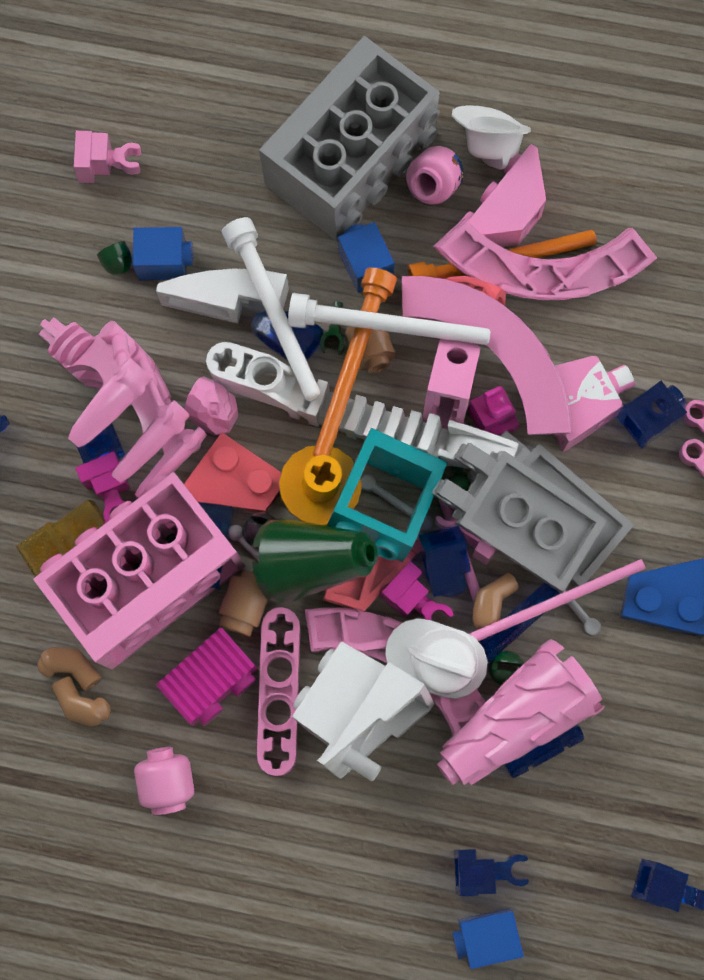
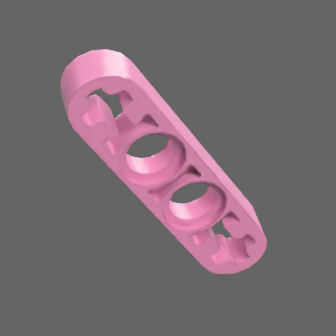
[257,607,301,776]

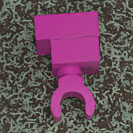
[467,386,520,436]
[75,452,130,523]
[380,561,453,620]

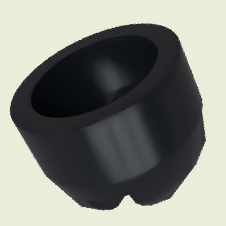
[242,512,275,548]

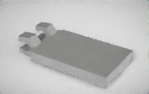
[467,431,634,587]
[431,443,607,592]

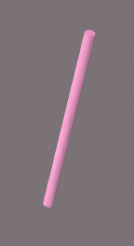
[469,559,646,641]

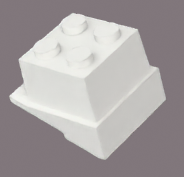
[292,641,435,782]

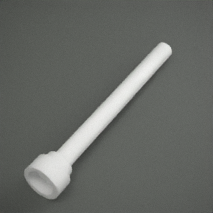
[222,217,321,401]
[288,293,491,345]

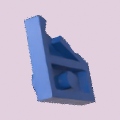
[620,558,704,638]

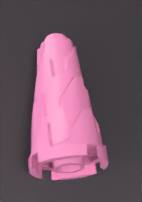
[436,639,605,786]

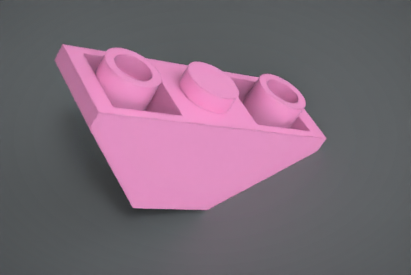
[462,144,546,248]

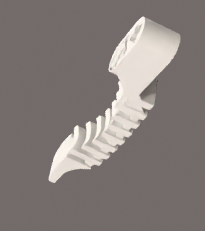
[206,342,519,469]

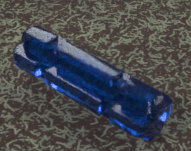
[504,724,584,778]

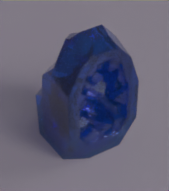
[251,310,324,362]

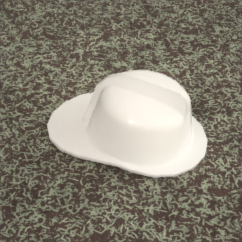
[452,105,531,170]
[385,618,488,699]

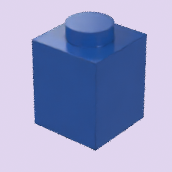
[338,222,395,293]
[133,227,194,281]
[452,908,524,969]

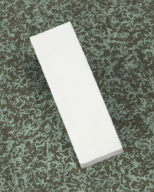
[156,269,289,324]

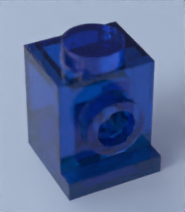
[617,380,687,449]
[418,525,471,597]

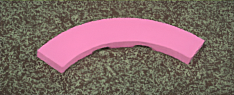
[433,219,657,300]
[402,276,572,435]
[305,607,486,736]

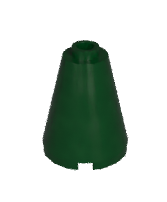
[252,518,378,604]

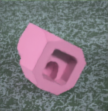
[185,376,239,436]

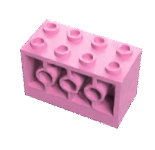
[33,471,246,670]

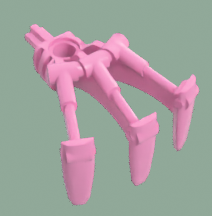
[39,317,207,498]

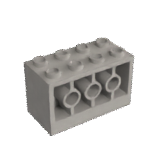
[259,36,440,241]

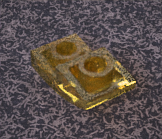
[16,500,106,577]

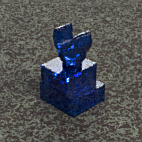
[77,423,126,464]
[453,849,529,896]
[631,859,704,912]

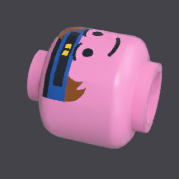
[406,146,464,205]

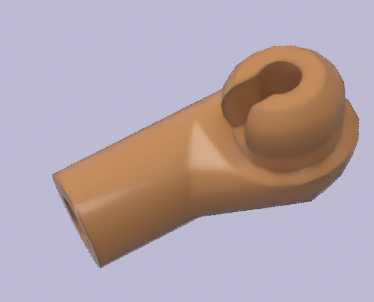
[472,573,519,630]
[37,647,102,691]
[51,676,111,727]

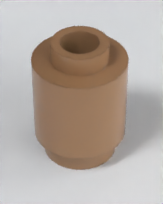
[346,326,396,373]
[218,571,268,637]

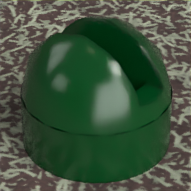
[97,241,132,275]
[490,651,524,686]

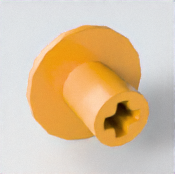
[279,445,362,525]

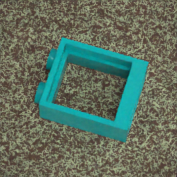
[326,428,447,562]

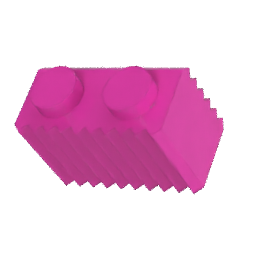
[156,627,258,726]

